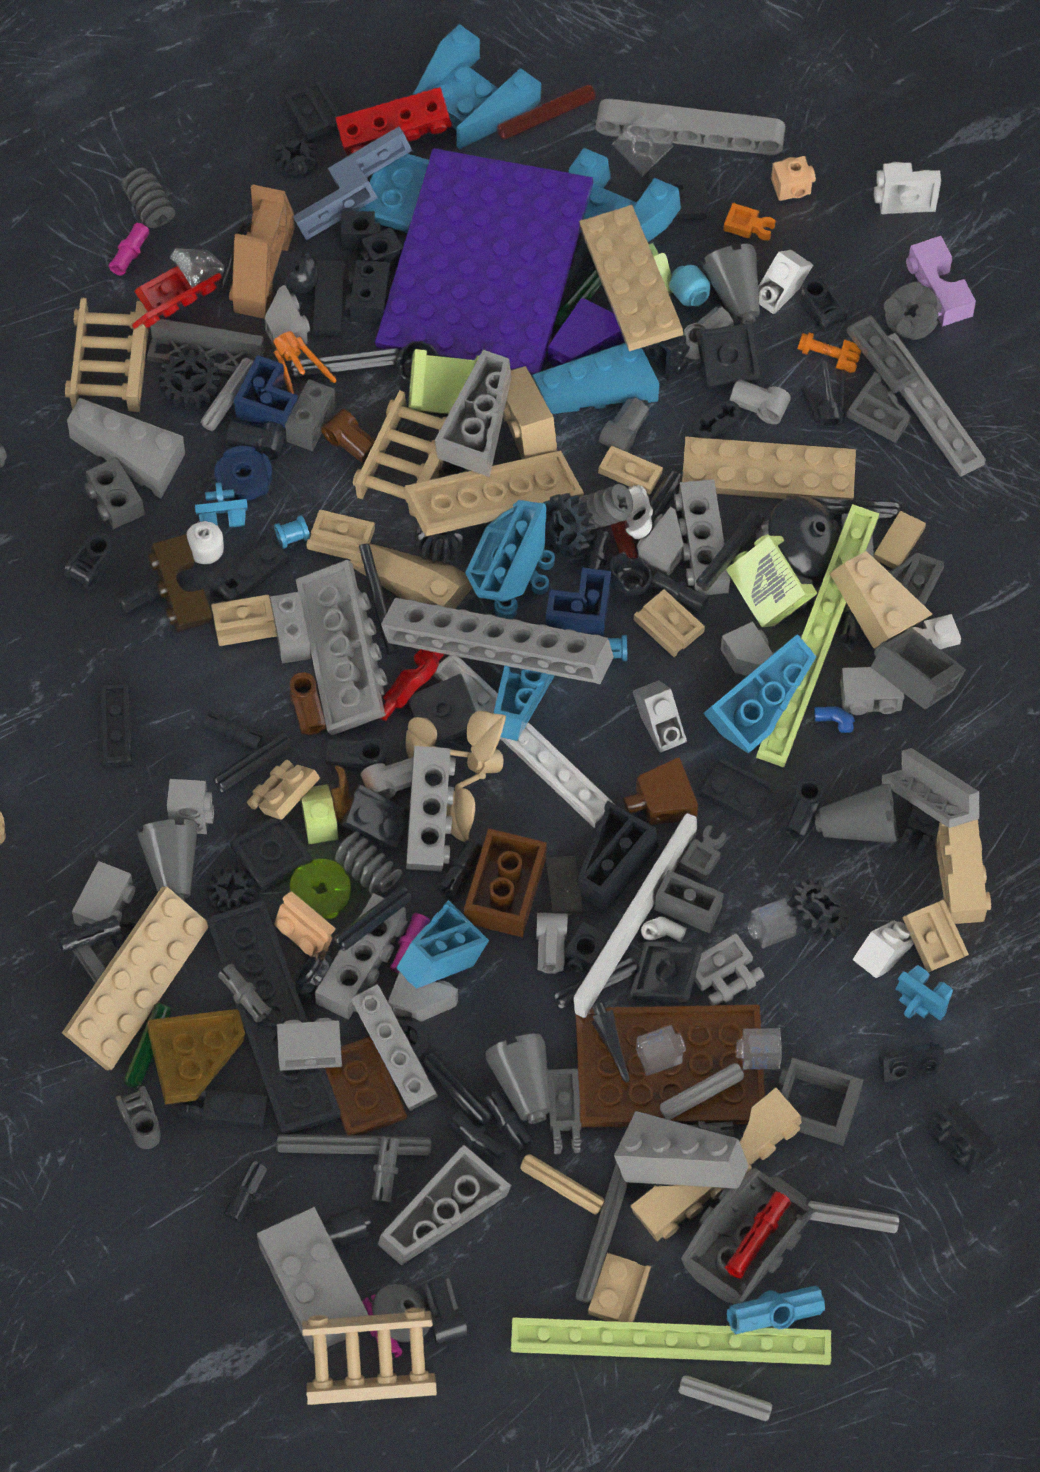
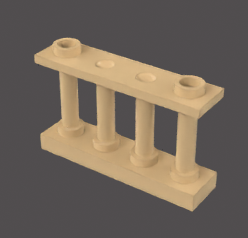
[65,298,149,412]
[353,391,452,517]
[302,1308,437,1405]

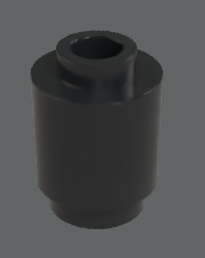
[323,1206,372,1246]

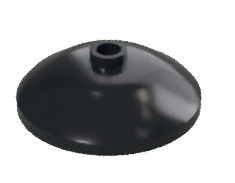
[768,496,841,578]

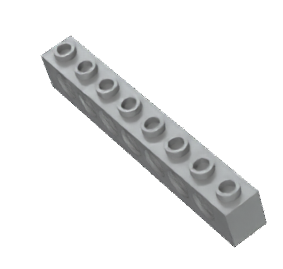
[381,598,614,684]

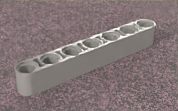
[596,99,785,155]

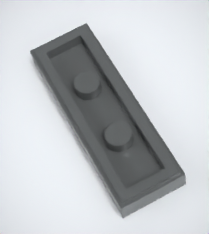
[847,315,919,393]

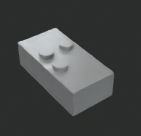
[257,1207,369,1355]

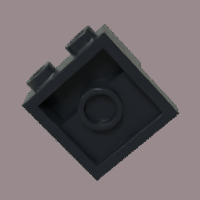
[642,333,690,381]

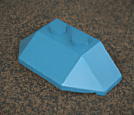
[465,500,546,601]

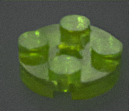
[290,859,351,919]

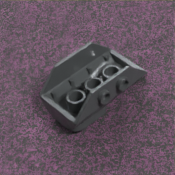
[681,1168,816,1304]

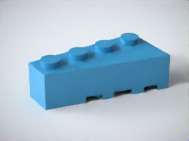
[533,343,659,414]

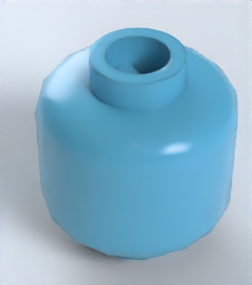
[669,265,711,306]

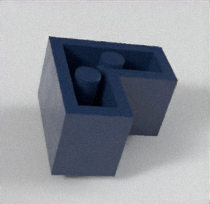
[234,355,298,429]
[546,568,611,637]

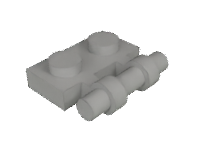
[694,933,764,1005]

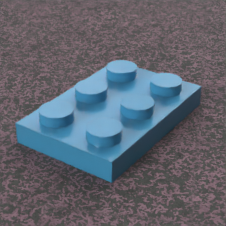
[357,154,429,233]

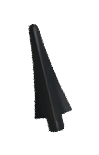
[591,1002,630,1083]

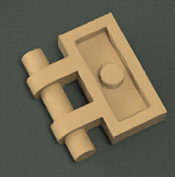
[247,760,320,820]

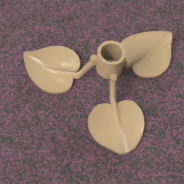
[406,711,506,842]

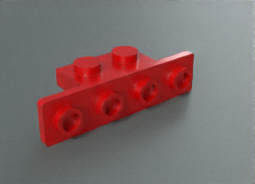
[132,266,222,330]

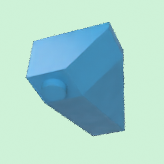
[703,634,817,753]

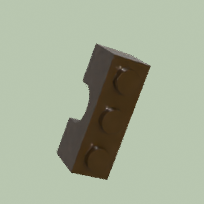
[148,534,212,632]

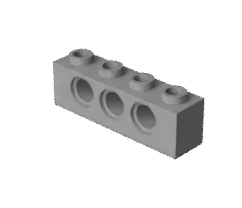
[674,479,730,595]
[406,746,456,872]
[315,893,408,1020]
[351,984,438,1111]

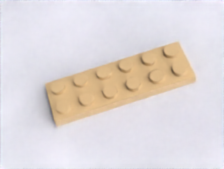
[579,205,683,351]
[682,437,856,499]
[403,451,584,536]
[62,887,208,1070]

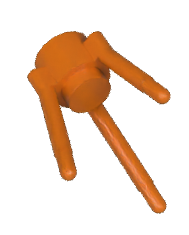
[273,331,336,394]

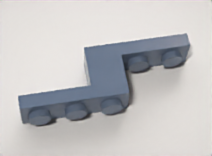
[293,127,412,240]

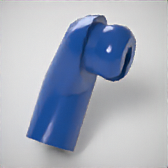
[814,706,855,733]

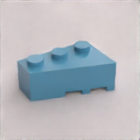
[396,900,489,989]

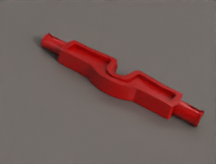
[379,649,444,721]

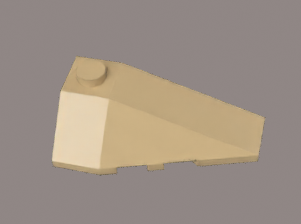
[350,543,473,609]

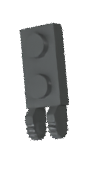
[548,1068,582,1154]

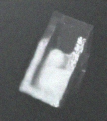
[170,248,225,287]

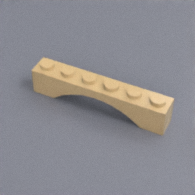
[631,1088,802,1241]

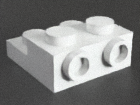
[874,162,941,214]

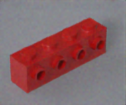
[336,87,452,156]

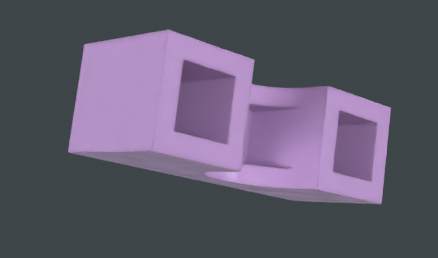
[906,236,976,326]

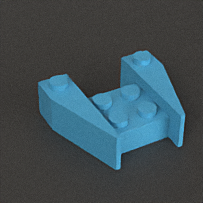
[413,24,541,149]
[568,148,681,242]

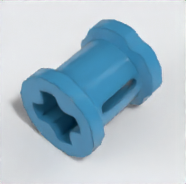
[274,515,310,549]
[608,635,627,661]

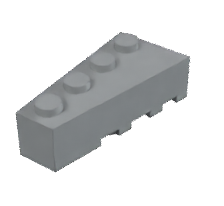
[435,350,512,477]
[67,398,185,499]
[614,1111,749,1189]

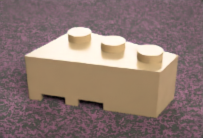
[829,551,932,648]
[935,819,991,924]

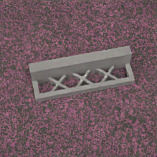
[882,748,979,828]

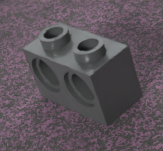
[285,379,336,451]
[84,457,144,529]

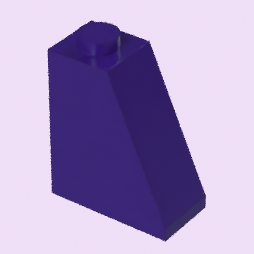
[548,298,625,367]

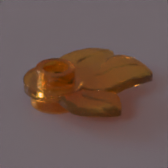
[331,766,350,822]

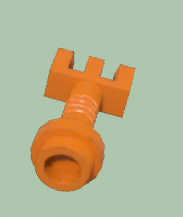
[797,332,861,373]

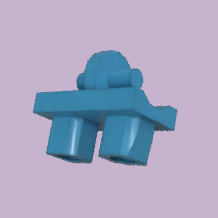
[195,482,248,527]
[896,965,953,1021]

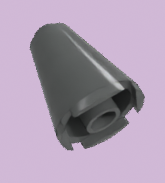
[701,244,760,325]
[815,784,898,843]
[137,819,198,902]
[485,1034,551,1124]

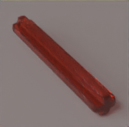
[497,85,595,139]

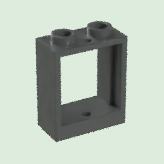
[871,628,966,709]
[778,1058,864,1146]

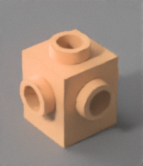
[771,156,815,201]

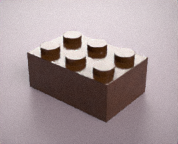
[464,828,547,937]

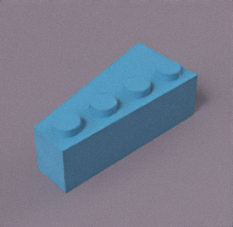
[493,665,555,741]

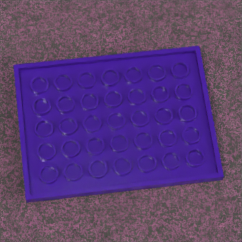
[375,148,594,377]

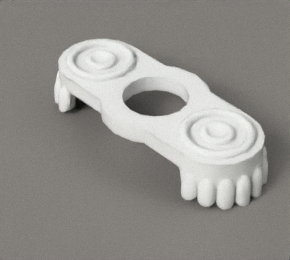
[625,485,653,539]

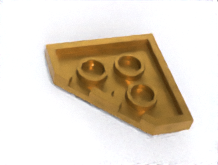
[147,1009,245,1104]

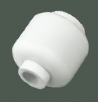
[186,521,224,564]

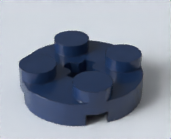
[214,446,272,501]

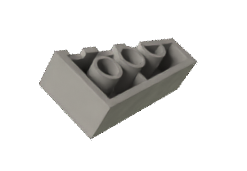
[378,1145,511,1265]

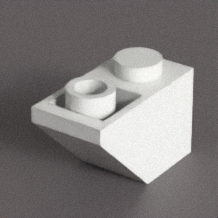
[758,250,813,314]
[853,920,914,978]

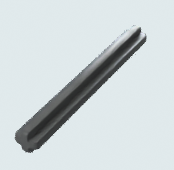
[277,1134,431,1156]
[576,1162,628,1303]

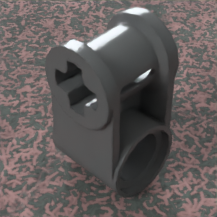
[115,1085,161,1149]

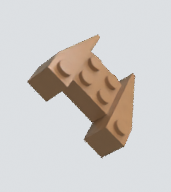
[229,185,295,319]

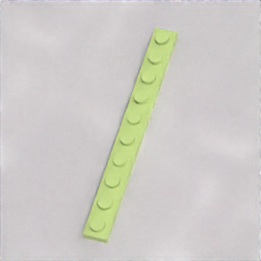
[756,504,879,767]
[511,1318,831,1365]

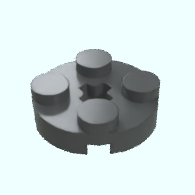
[884,282,941,340]

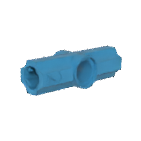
[727,1286,825,1334]

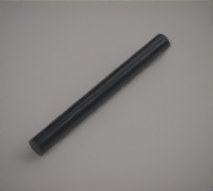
[359,543,399,655]

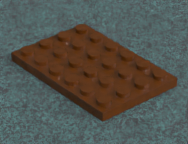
[576,1004,765,1127]

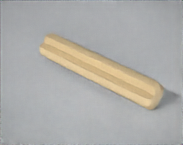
[520,1154,604,1214]

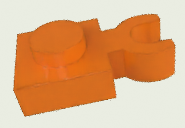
[723,203,776,241]

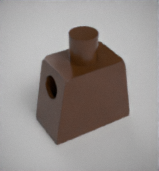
[623,757,698,825]

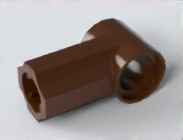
[321,409,375,463]
[290,672,326,735]

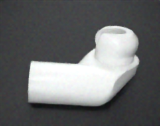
[641,917,687,942]

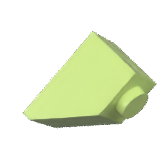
[300,784,338,844]

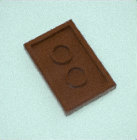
[325,1036,407,1136]

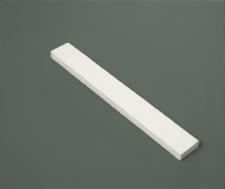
[434,655,614,828]
[574,813,697,1018]

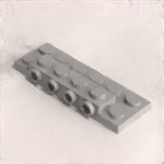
[296,560,387,735]

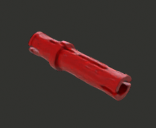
[725,1192,791,1279]

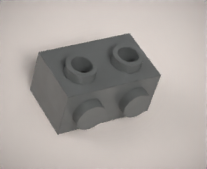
[654,870,724,934]

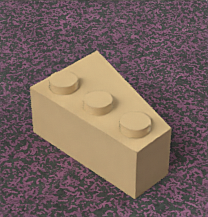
[503,366,557,459]

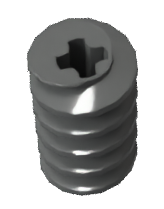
[122,168,175,228]
[579,484,633,532]
[335,832,402,895]

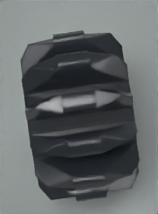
[414,526,463,564]

